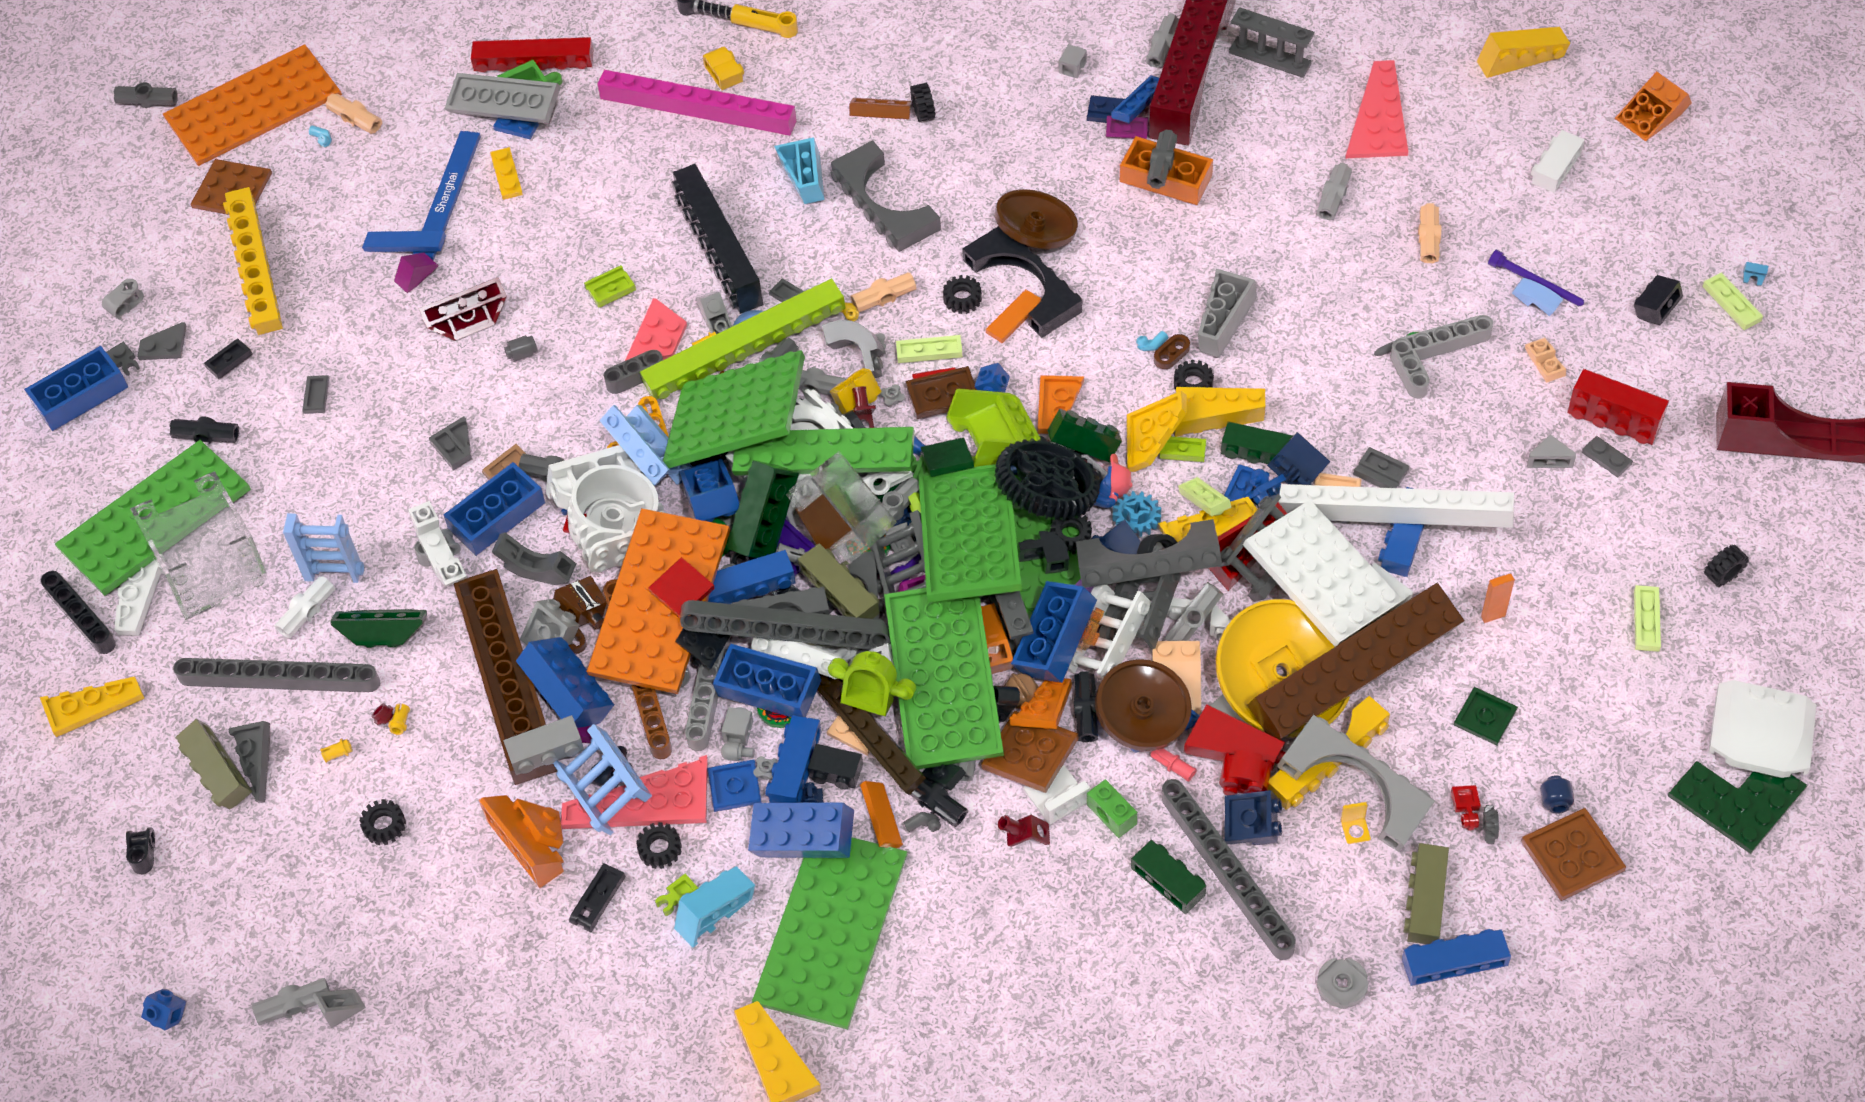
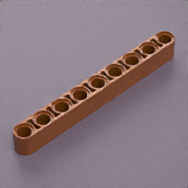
[603,579,672,760]

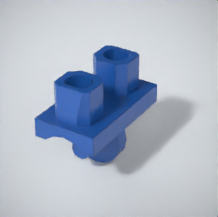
[1243,469,1286,508]

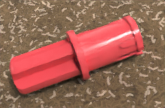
[1150,748,1197,782]

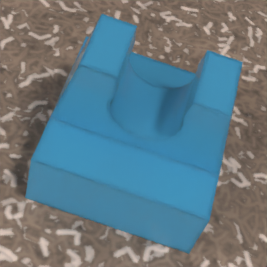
[1743,262,1769,286]

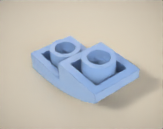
[1512,278,1563,316]

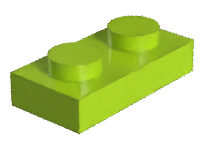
[1160,436,1206,462]

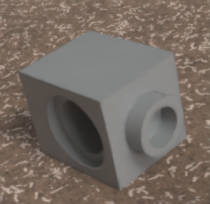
[1059,44,1087,79]
[721,707,754,746]

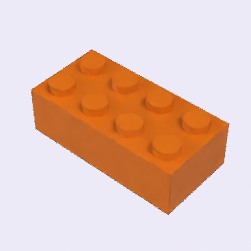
[1120,136,1213,205]

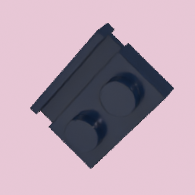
[1086,95,1125,123]

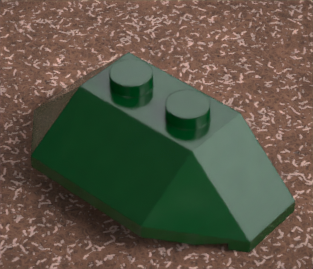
[330,609,427,648]

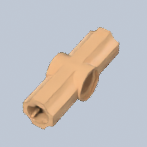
[326,93,382,134]
[1418,203,1441,263]
[850,272,916,312]

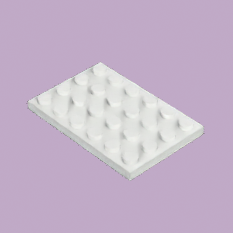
[1243,500,1403,647]

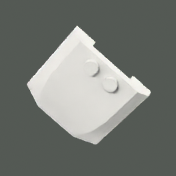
[1709,680,1817,778]

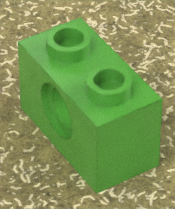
[1087,779,1138,838]

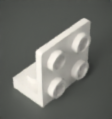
[1024,765,1090,825]

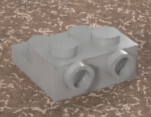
[520,599,580,645]

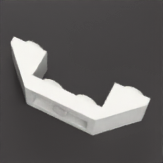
[408,501,467,587]
[1140,598,1231,640]

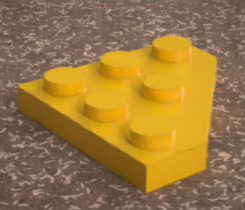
[1127,391,1187,472]

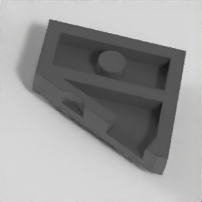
[137,322,187,360]
[429,416,472,471]

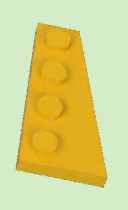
[1158,497,1258,542]
[39,676,145,737]

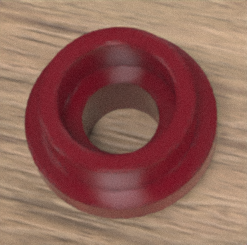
[371,703,393,725]

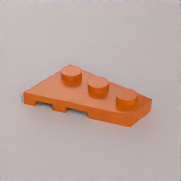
[1038,375,1084,434]
[1009,678,1072,729]

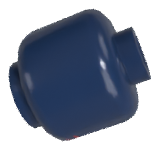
[1540,775,1574,814]

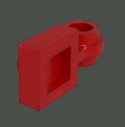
[1451,785,1481,831]

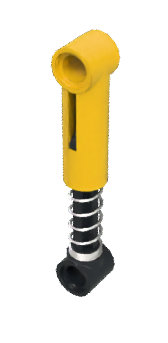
[677,0,798,38]

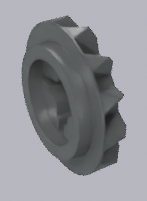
[1483,805,1499,844]

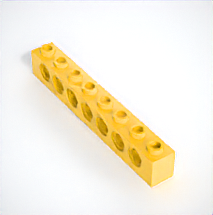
[223,187,283,335]

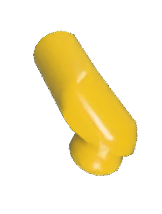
[841,302,859,321]

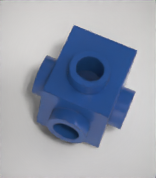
[974,363,1010,392]
[141,989,186,1031]

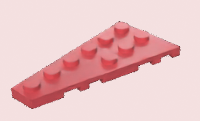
[1345,60,1408,159]
[561,755,708,829]

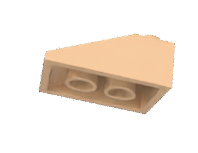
[1152,641,1201,715]

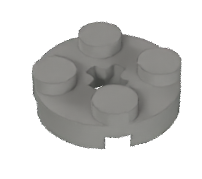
[1317,958,1368,1009]

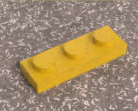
[490,147,523,200]

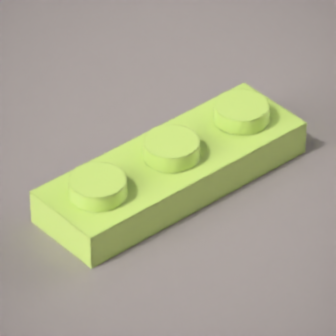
[1702,273,1763,330]
[896,335,963,363]
[1178,477,1231,516]
[1634,585,1661,652]

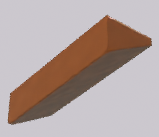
[849,97,912,120]

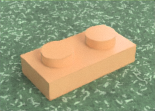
[827,715,870,755]

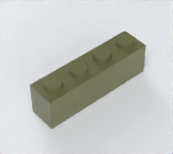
[798,543,879,619]
[175,719,253,810]
[1403,843,1449,945]

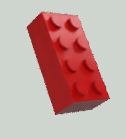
[1567,368,1669,445]

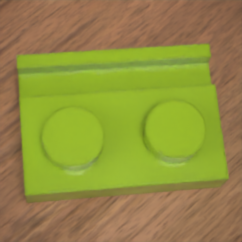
[584,265,636,308]

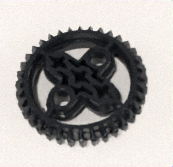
[994,438,1100,521]

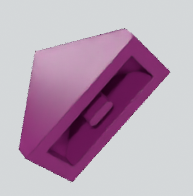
[394,253,438,293]

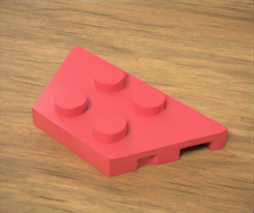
[625,298,687,361]

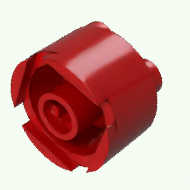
[1219,750,1272,795]

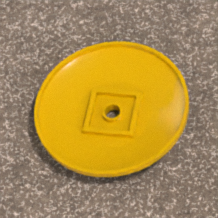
[1216,599,1350,738]

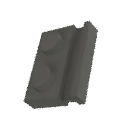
[1353,447,1409,488]

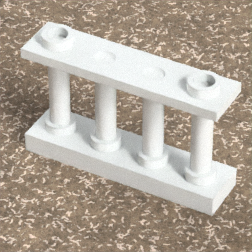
[1067,584,1151,679]
[751,625,860,679]

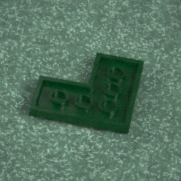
[1668,761,1808,854]

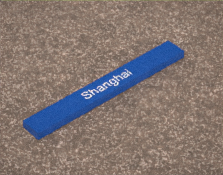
[413,130,481,261]

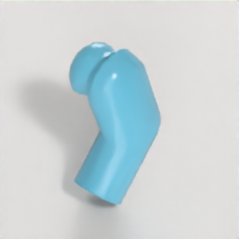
[309,125,332,147]
[1136,331,1168,351]

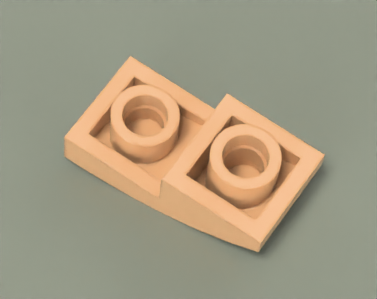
[1525,338,1566,383]

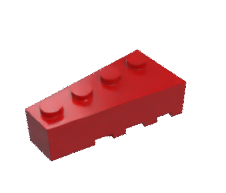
[1209,502,1288,591]

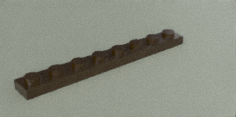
[817,673,926,795]

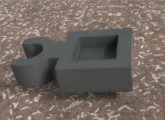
[106,341,140,376]

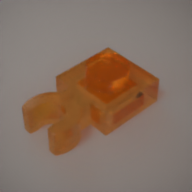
[1078,607,1104,651]

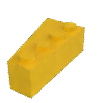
[1477,26,1570,78]
[1175,387,1266,437]
[734,1001,821,1102]

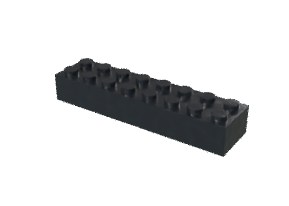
[671,163,764,314]

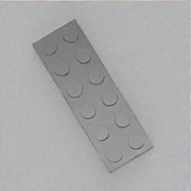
[444,73,561,123]

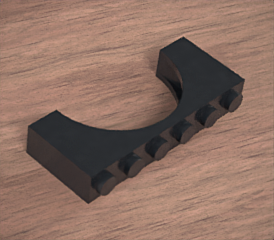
[962,226,1083,338]

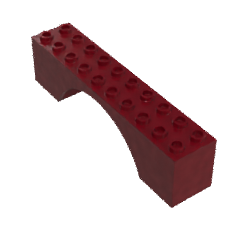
[1149,0,1236,146]
[1716,382,1865,463]

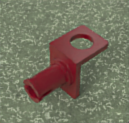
[852,386,876,428]
[998,814,1050,847]

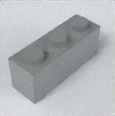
[503,715,584,775]

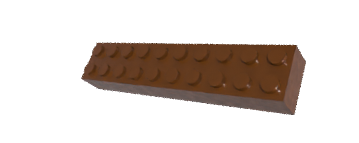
[453,569,558,785]
[1247,582,1465,740]

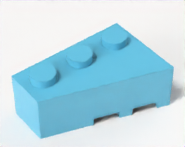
[774,137,825,204]
[674,866,755,948]

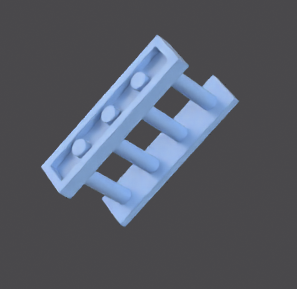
[600,405,693,486]
[283,513,364,583]
[553,724,652,835]

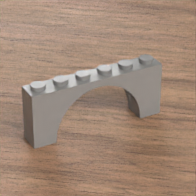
[1277,715,1435,852]

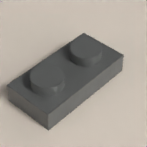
[1582,435,1633,478]

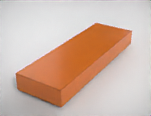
[986,289,1041,343]
[1481,573,1515,623]
[860,781,903,848]

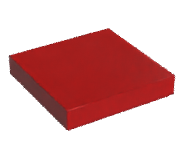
[648,557,715,618]

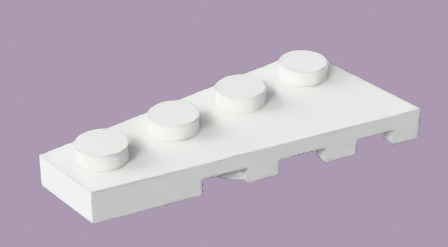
[114,555,166,636]

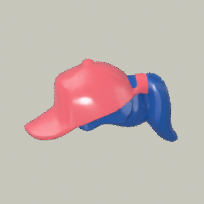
[1094,454,1133,508]

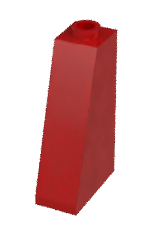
[1184,704,1286,771]

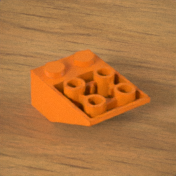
[1614,71,1692,141]
[981,603,1013,674]

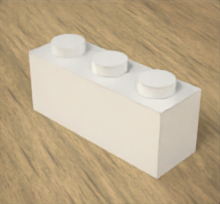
[1531,130,1585,193]

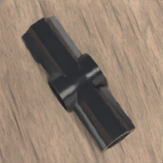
[170,416,239,444]
[1074,671,1098,743]
[899,779,968,827]

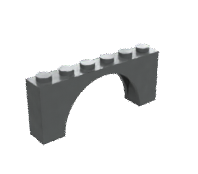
[830,140,941,252]
[1076,519,1222,588]

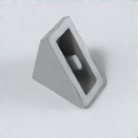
[1527,434,1576,468]
[313,989,366,1029]

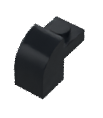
[1018,531,1070,574]

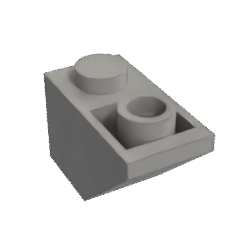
[696,291,732,334]

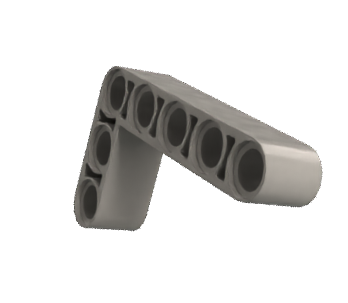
[1390,315,1493,399]

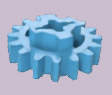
[1112,491,1161,537]

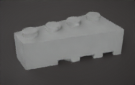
[1198,268,1257,358]

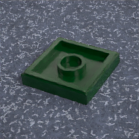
[921,437,974,477]
[1453,687,1518,746]

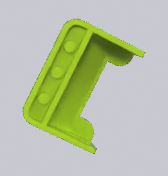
[946,389,1041,467]

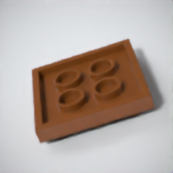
[190,159,272,215]
[981,710,1079,793]
[1521,808,1626,901]

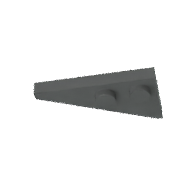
[229,721,270,803]

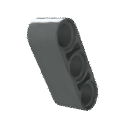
[603,350,663,394]

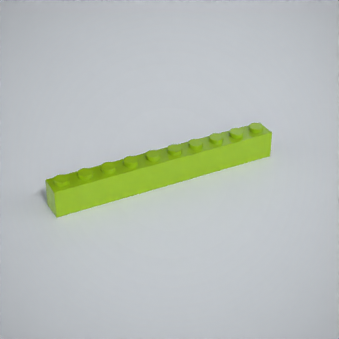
[640,278,846,400]

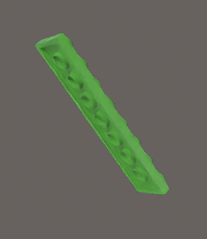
[732,427,915,476]

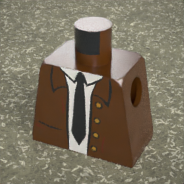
[553,576,607,629]

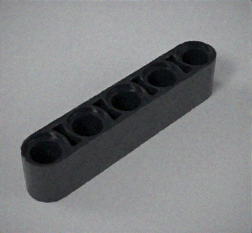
[40,571,116,654]

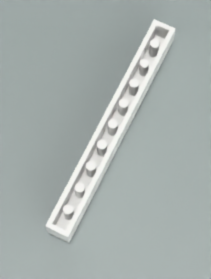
[1279,484,1514,528]

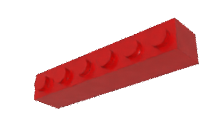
[470,37,594,72]

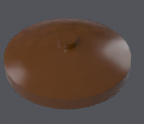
[994,189,1078,249]
[1095,659,1192,751]

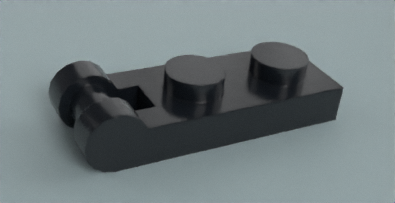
[569,863,626,933]

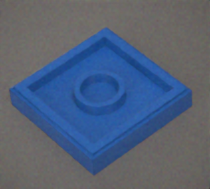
[708,759,762,812]

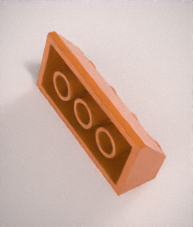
[478,795,564,888]

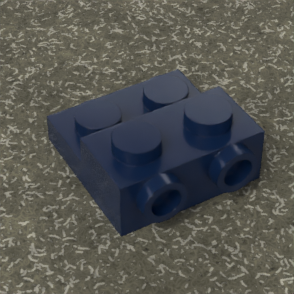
[1225,790,1282,845]

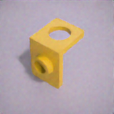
[1340,802,1371,844]

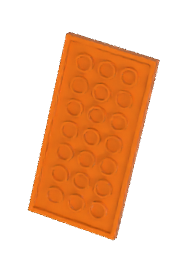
[163,44,342,166]
[587,508,730,694]

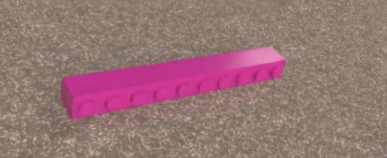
[597,69,797,136]

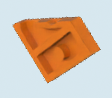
[513,798,563,849]

